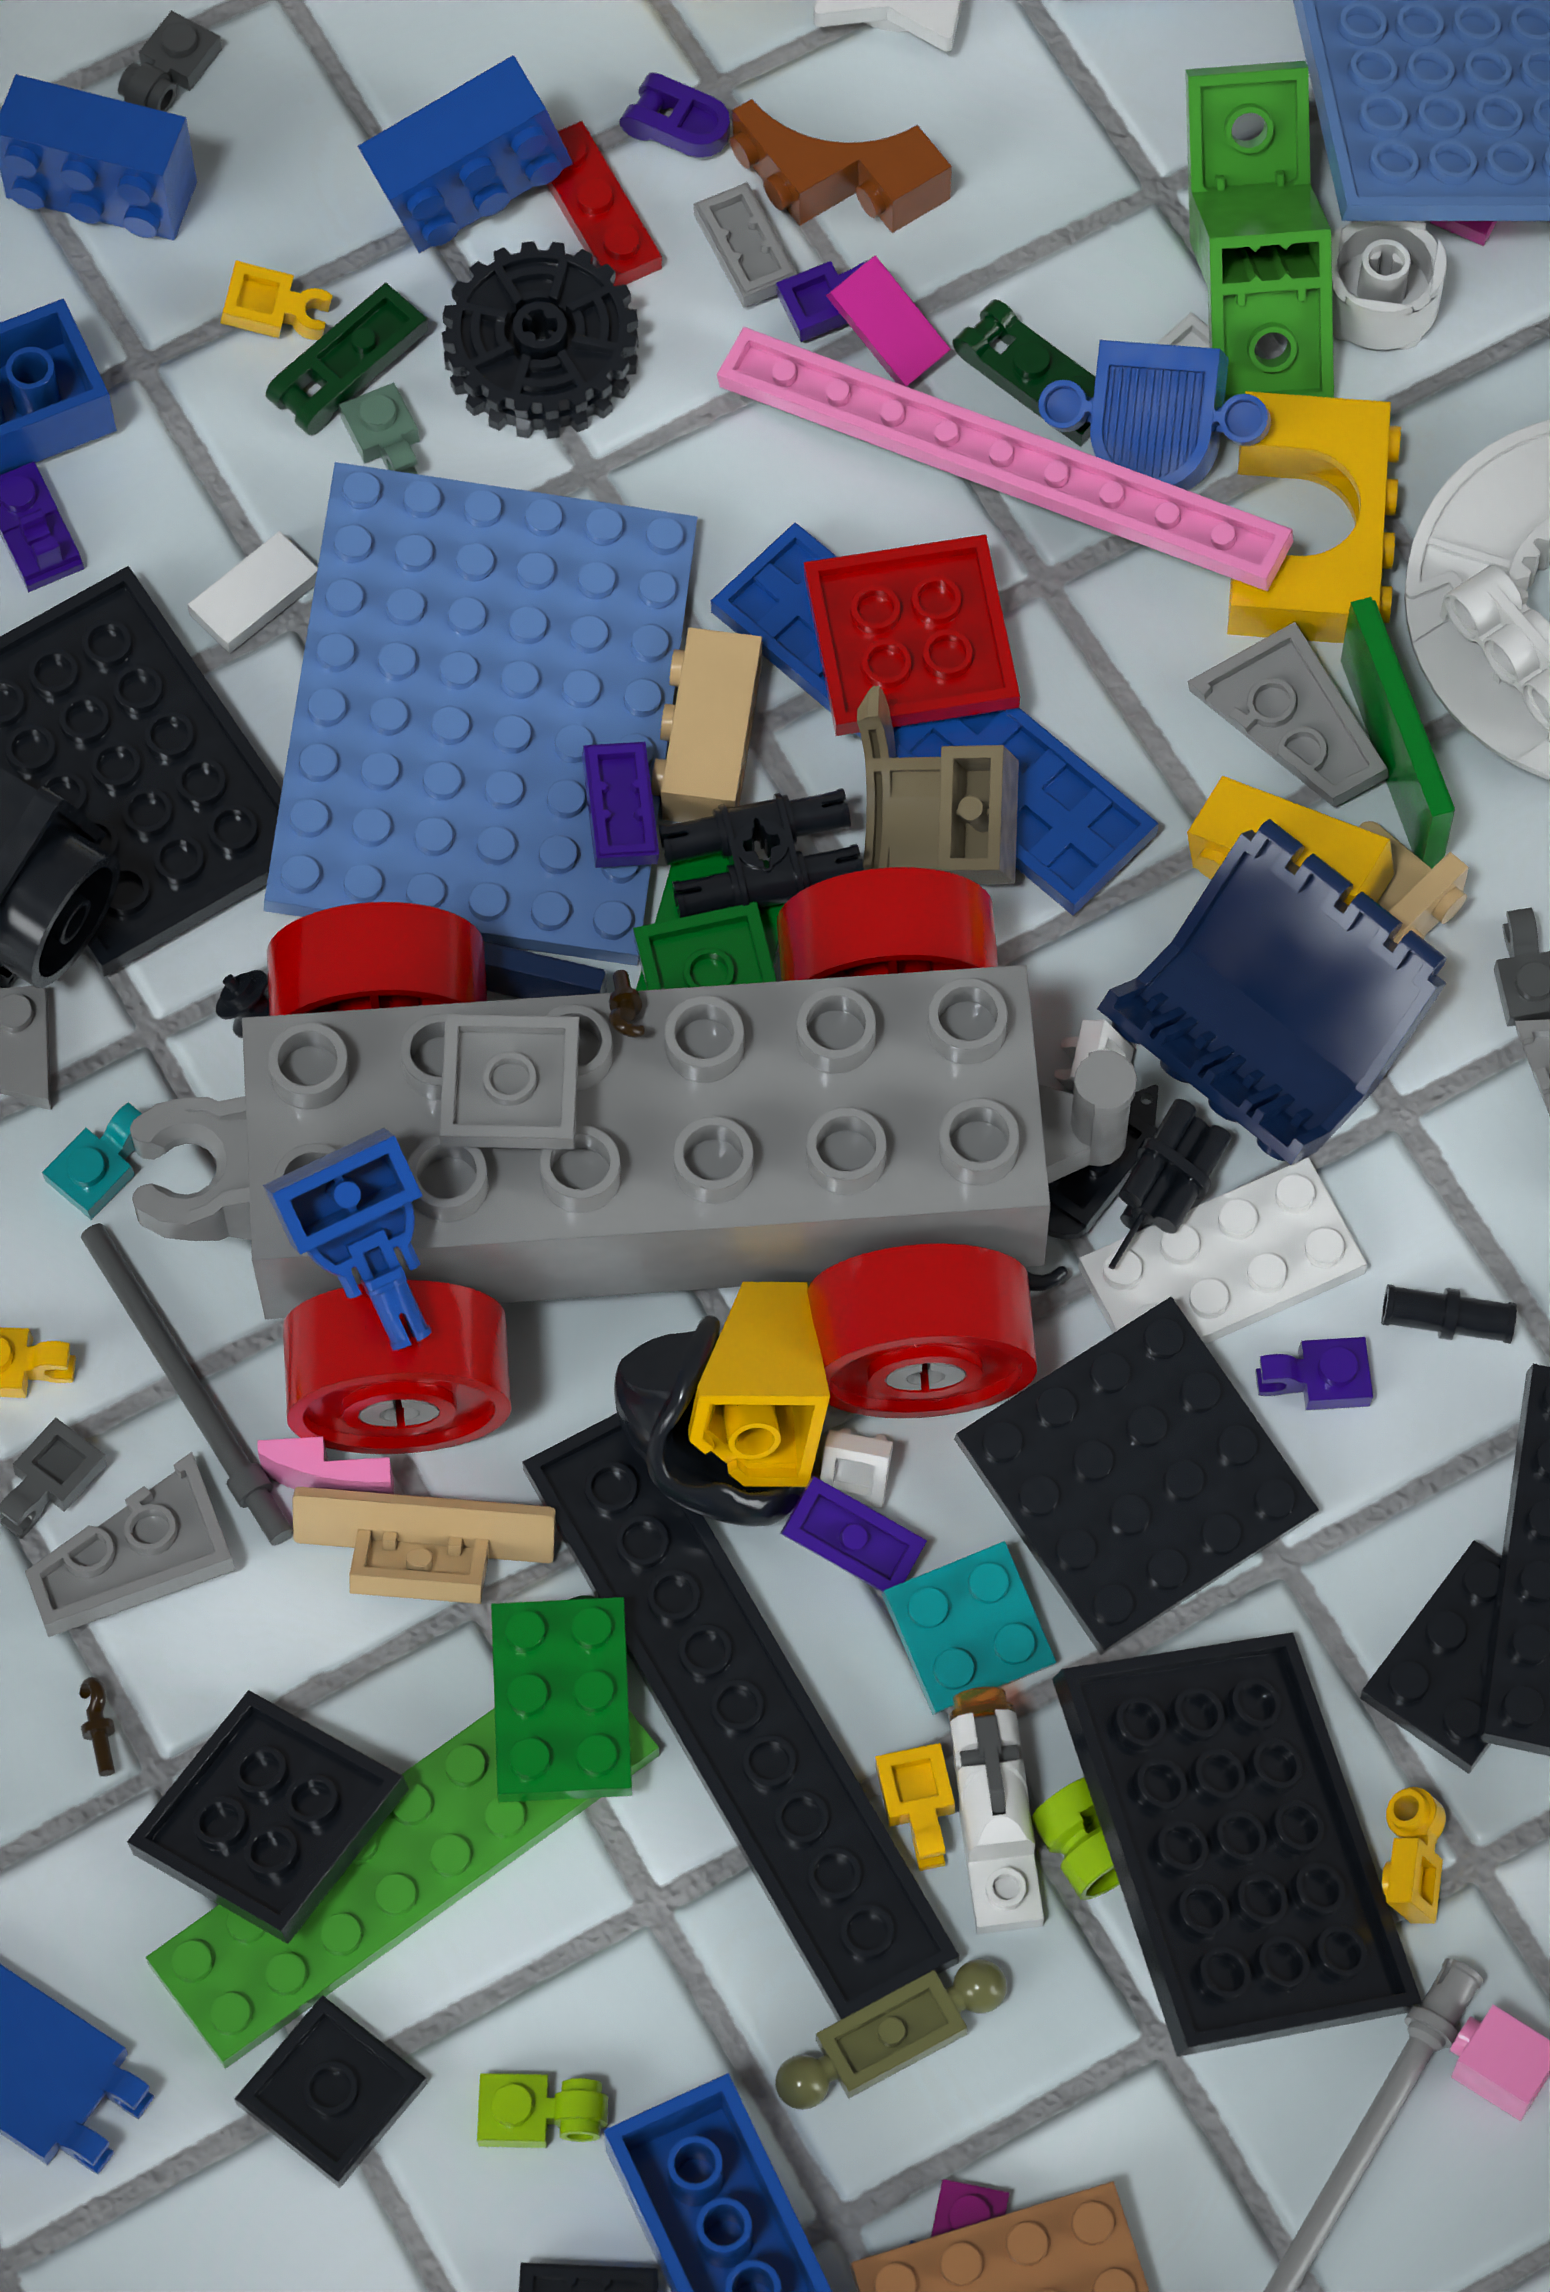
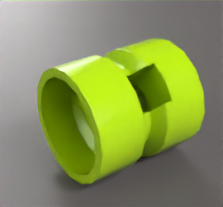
[1031,1777,1120,1900]

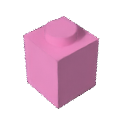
[1450,2004,1550,2121]

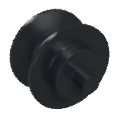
[216,970,269,1038]

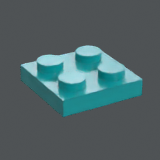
[881,1541,1057,1715]

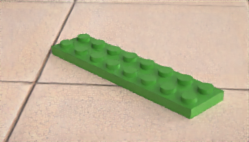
[145,1708,660,2069]

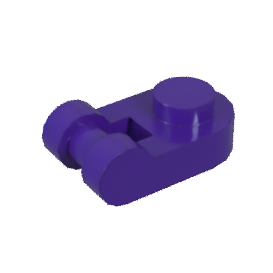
[619,73,730,158]

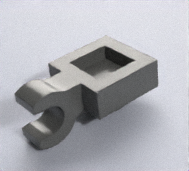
[1494,907,1550,1027]
[0,1417,107,1539]

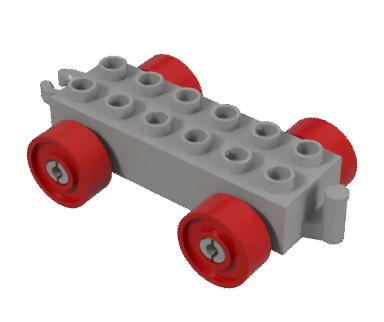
[130,867,1137,1454]

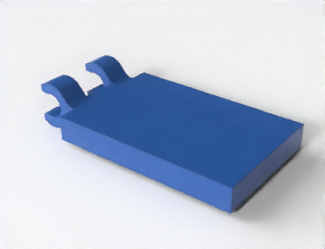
[0,1964,155,2175]

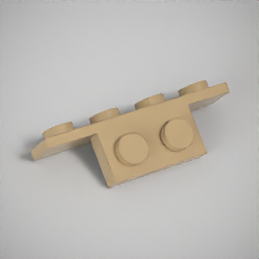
[292,1487,556,1604]

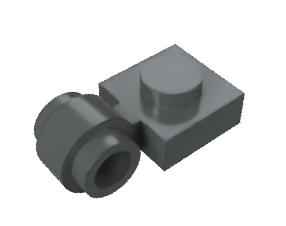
[118,10,222,112]

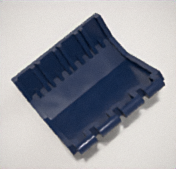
[1097,819,1447,1165]

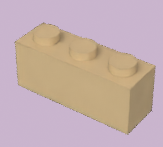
[651,627,762,822]

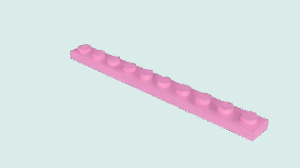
[717,327,1293,591]

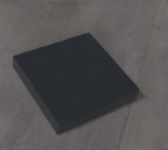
[234,1995,427,2188]

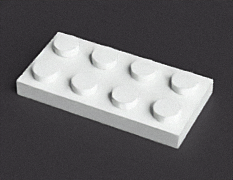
[1078,1157,1367,1345]

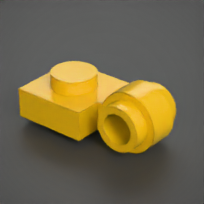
[1382,1787,1446,1924]

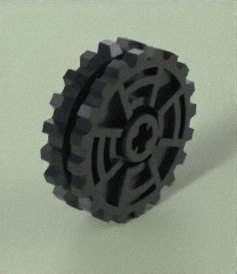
[442,241,639,439]

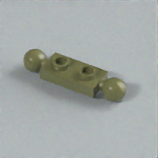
[775,1959,1007,2110]

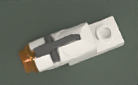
[949,1687,1044,1935]

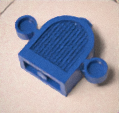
[1038,340,1271,491]

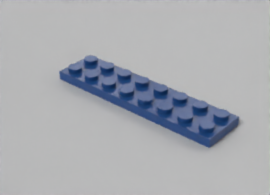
[711,522,1158,916]

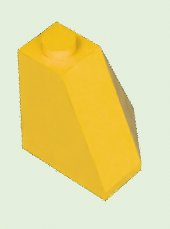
[688,1281,830,1487]

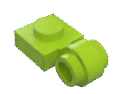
[477,2073,609,2148]

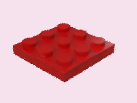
[804,534,1020,736]

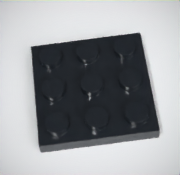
[127,1690,409,1944]

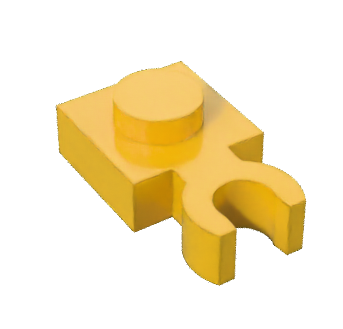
[220,260,333,340]

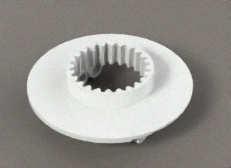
[1404,420,1550,780]

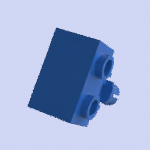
[263,1128,432,1350]

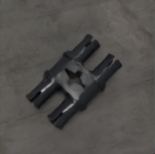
[659,788,864,918]

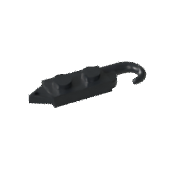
[1027,1085,1159,1291]

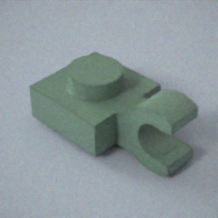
[339,382,420,474]

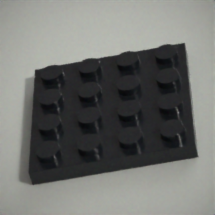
[954,1296,1319,1655]

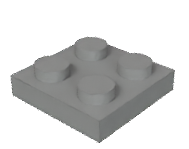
[439,1014,580,1149]

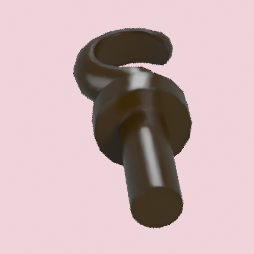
[609,970,645,1038]
[79,1677,115,1777]

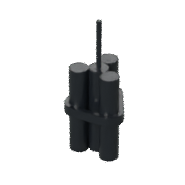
[1109,1099,1232,1269]

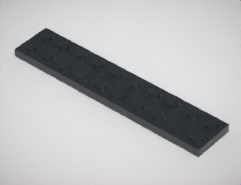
[522,1413,959,2021]

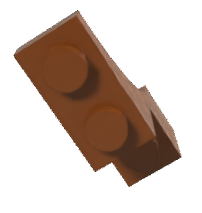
[729,99,952,233]

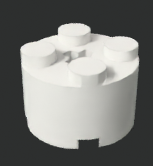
[1331,221,1447,350]

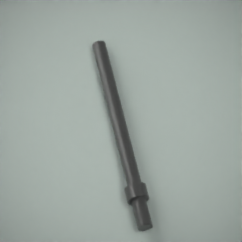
[81,1223,293,1545]

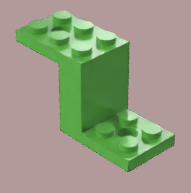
[1185,60,1334,403]

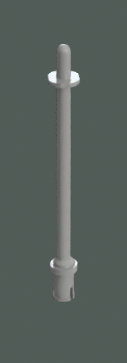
[1263,1958,1483,2292]

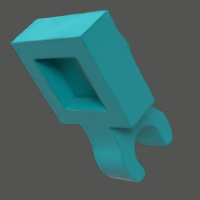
[42,1102,142,1220]

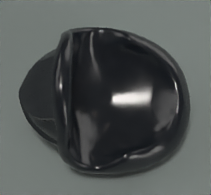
[614,1316,806,1527]

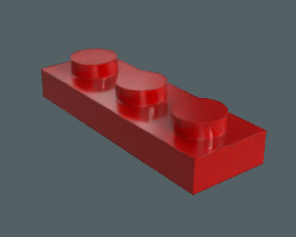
[546,121,662,286]

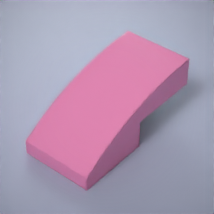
[257,1436,394,1494]

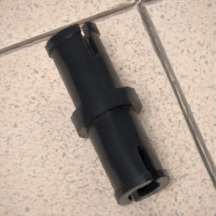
[1381,1284,1517,1344]

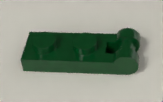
[265,282,429,436]
[952,299,1096,447]

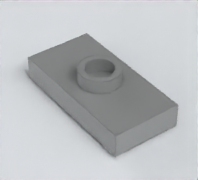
[694,182,797,308]

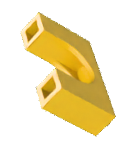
[1227,391,1401,643]

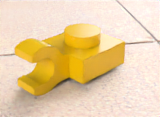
[0,1327,76,1398]
[875,1743,955,1871]

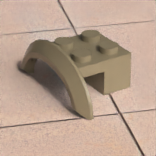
[857,686,1019,884]

